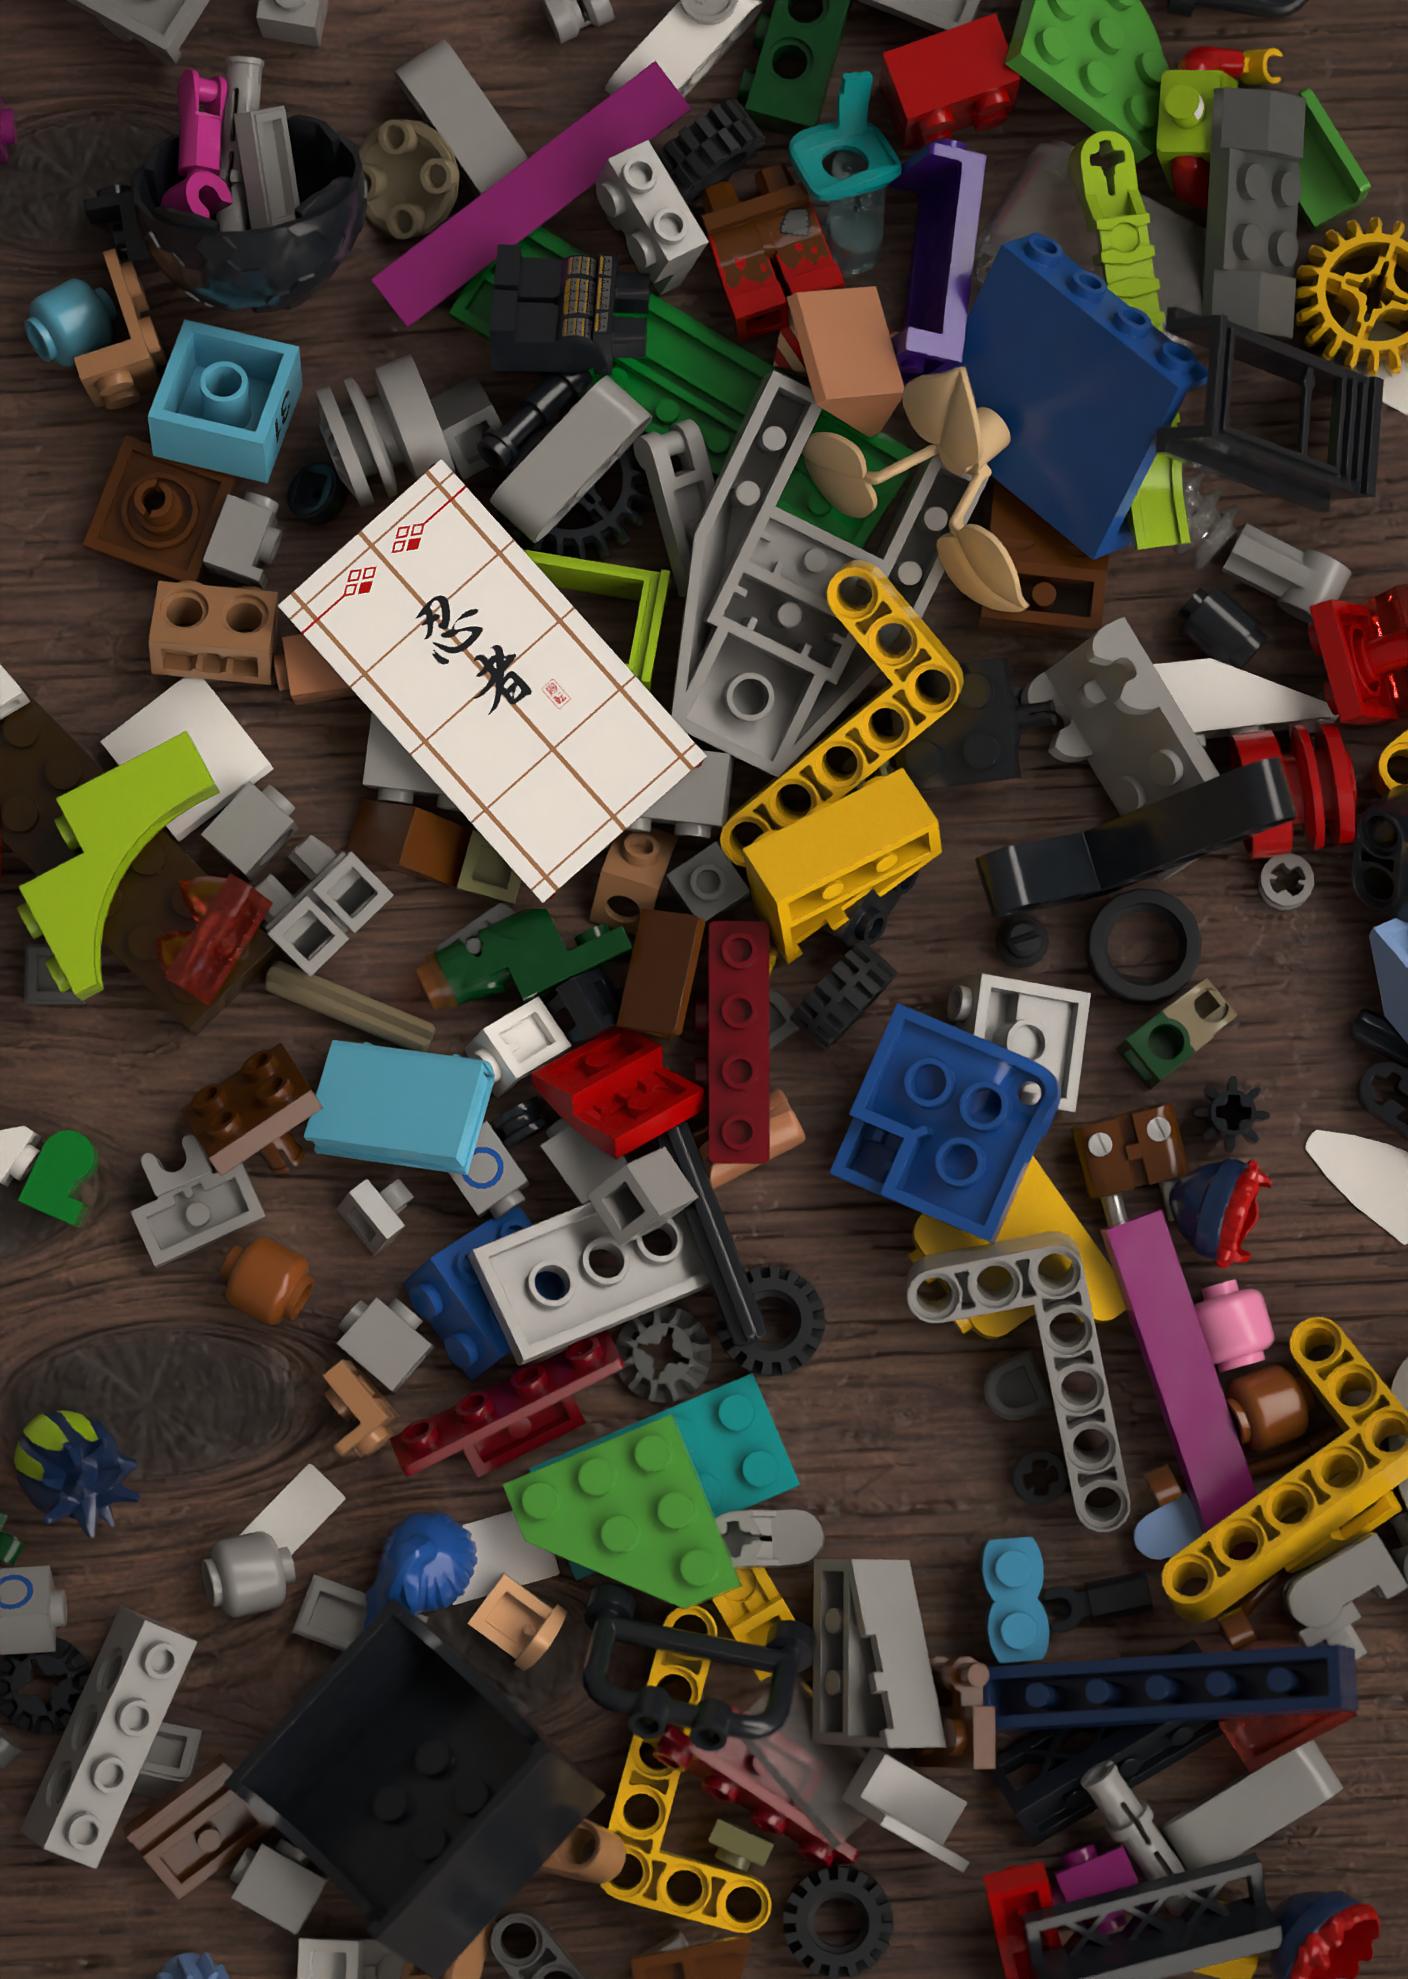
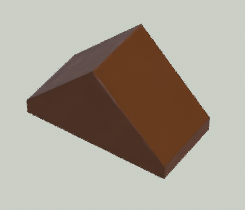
[345,798,472,889]

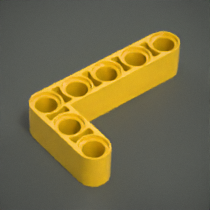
[720,560,964,867]
[1162,1317,1408,1623]
[600,1605,771,1933]

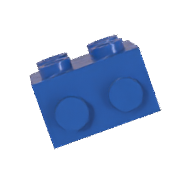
[402,1207,565,1382]

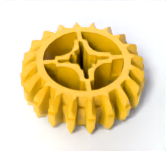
[1294,217,1408,377]

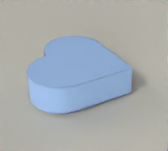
[1133,1492,1202,1560]

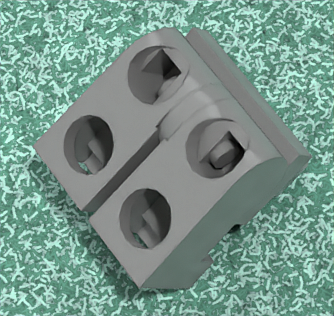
[247,834,394,977]
[1281,1532,1408,1660]

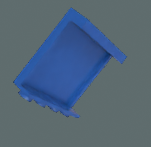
[951,232,1208,560]

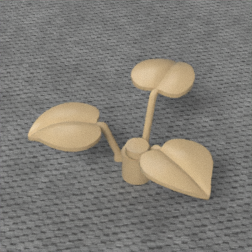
[801,367,1030,612]

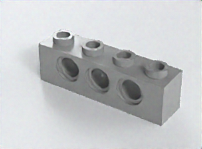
[20,1606,197,1869]

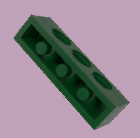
[737,0,853,137]

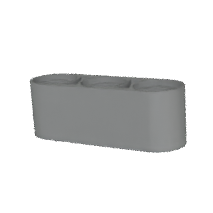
[394,39,528,197]
[490,375,653,543]
[1161,1734,1343,1871]

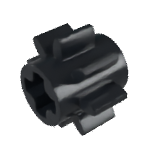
[1192,1076,1270,1153]

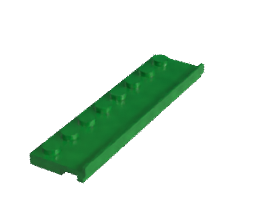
[449,226,915,550]

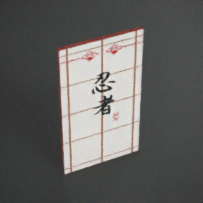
[278,459,707,903]

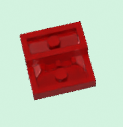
[531,1027,706,1160]

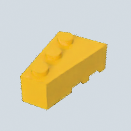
[742,768,942,964]

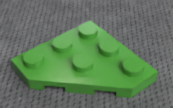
[502,1414,743,1609]

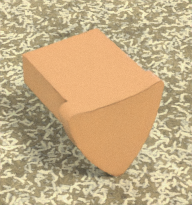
[468,1573,567,1671]

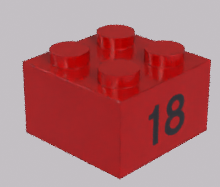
[879,13,1020,150]

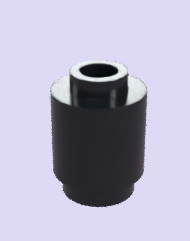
[1177,586,1268,669]

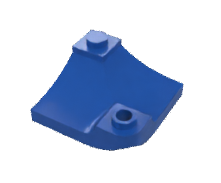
[829,1003,1061,1244]

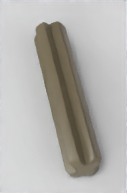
[264,960,436,1052]

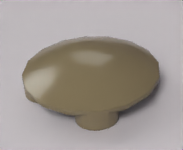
[358,119,460,239]

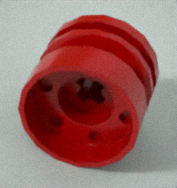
[1229,719,1357,860]

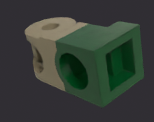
[1116,978,1238,1090]

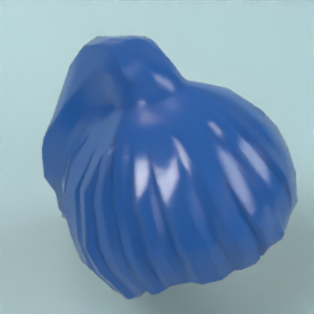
[364,1511,478,1629]

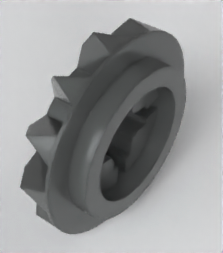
[616,1306,712,1403]

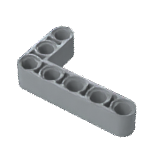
[906,1232,1130,1532]

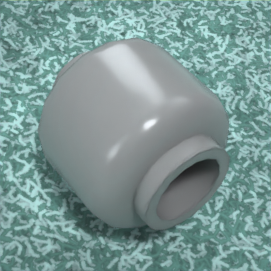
[201,1531,296,1618]

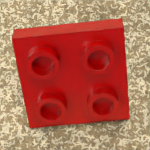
[1308,599,1408,727]

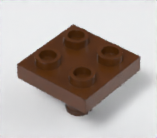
[82,434,239,583]
[181,1043,323,1176]

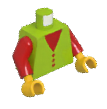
[1156,46,1282,210]

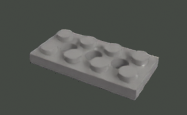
[468,1202,711,1366]

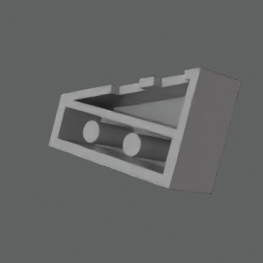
[813,1559,947,1748]

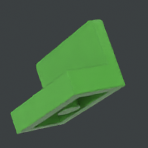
[1295,87,1371,233]

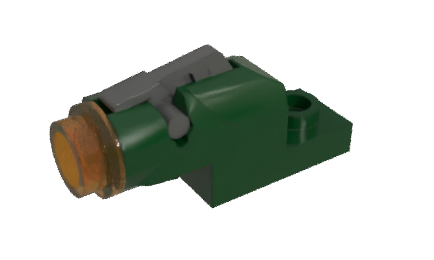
[414,903,633,1011]

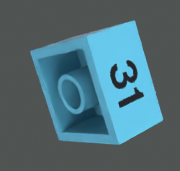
[148,319,303,483]

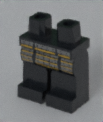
[490,244,650,375]

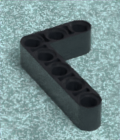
[974,757,1299,918]

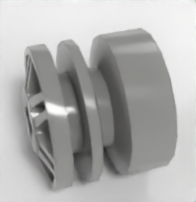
[315,354,456,509]

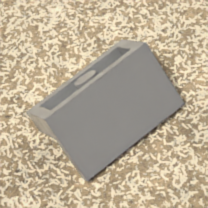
[841,1747,970,1873]

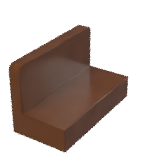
[616,908,705,1041]

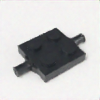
[874,657,1057,791]

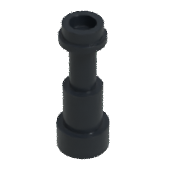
[477,370,594,470]

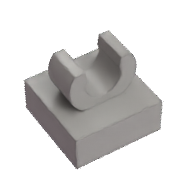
[337,1179,414,1256]

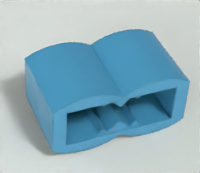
[979,1537,1049,1663]

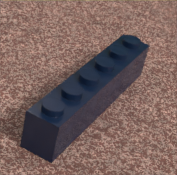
[983,1644,1359,1733]

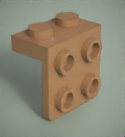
[74,248,168,410]

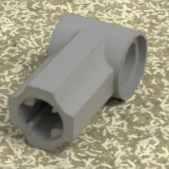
[1222,523,1351,624]

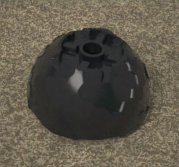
[131,114,367,313]

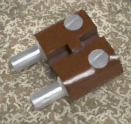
[1070,1102,1190,1226]

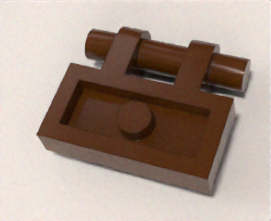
[911,1656,996,1769]

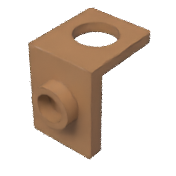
[589,827,678,936]

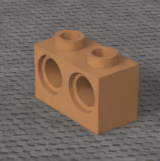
[148,580,280,685]

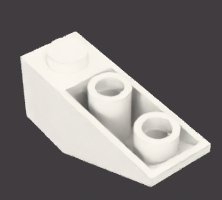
[1153,658,1339,748]

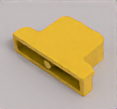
[908,1156,1127,1339]

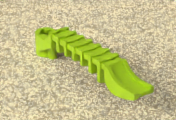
[1068,131,1191,550]

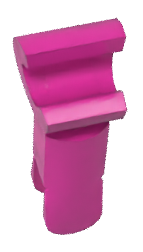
[161,69,233,218]

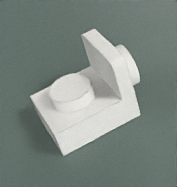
[465,996,572,1097]

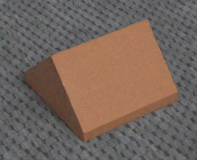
[786,286,904,438]

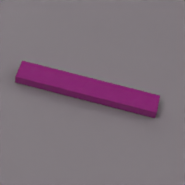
[371,61,692,329]
[1100,1209,1258,1561]

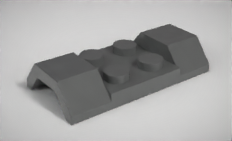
[1202,88,1306,342]

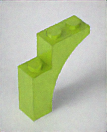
[17,730,220,1001]

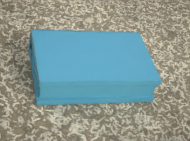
[304,1040,495,1175]

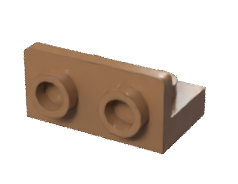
[323,1360,400,1458]

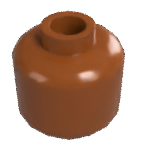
[220,1236,315,1326]
[1225,1365,1314,1453]

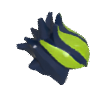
[14,1410,141,1539]

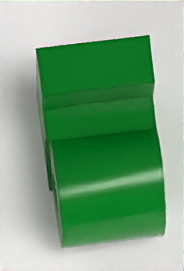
[18,1130,100,1228]

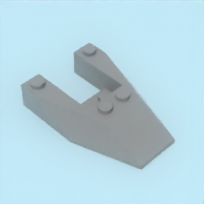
[670,370,989,778]

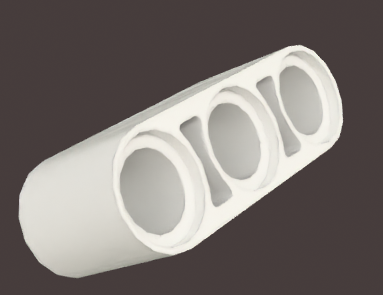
[605,0,764,98]

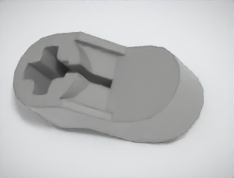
[716,1509,825,1569]

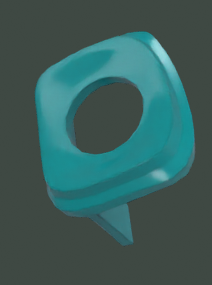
[787,71,902,201]

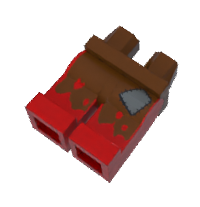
[702,163,846,343]

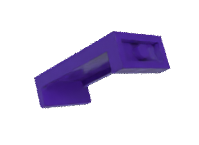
[888,139,986,388]

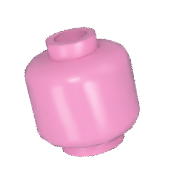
[1194,1279,1275,1373]

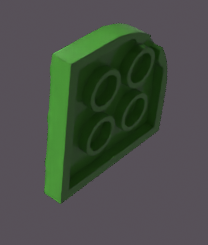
[1005,0,1169,163]

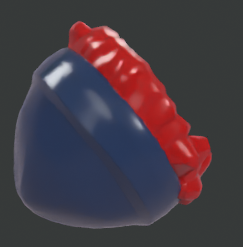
[1169,1158,1272,1268]
[1269,1890,1381,1979]

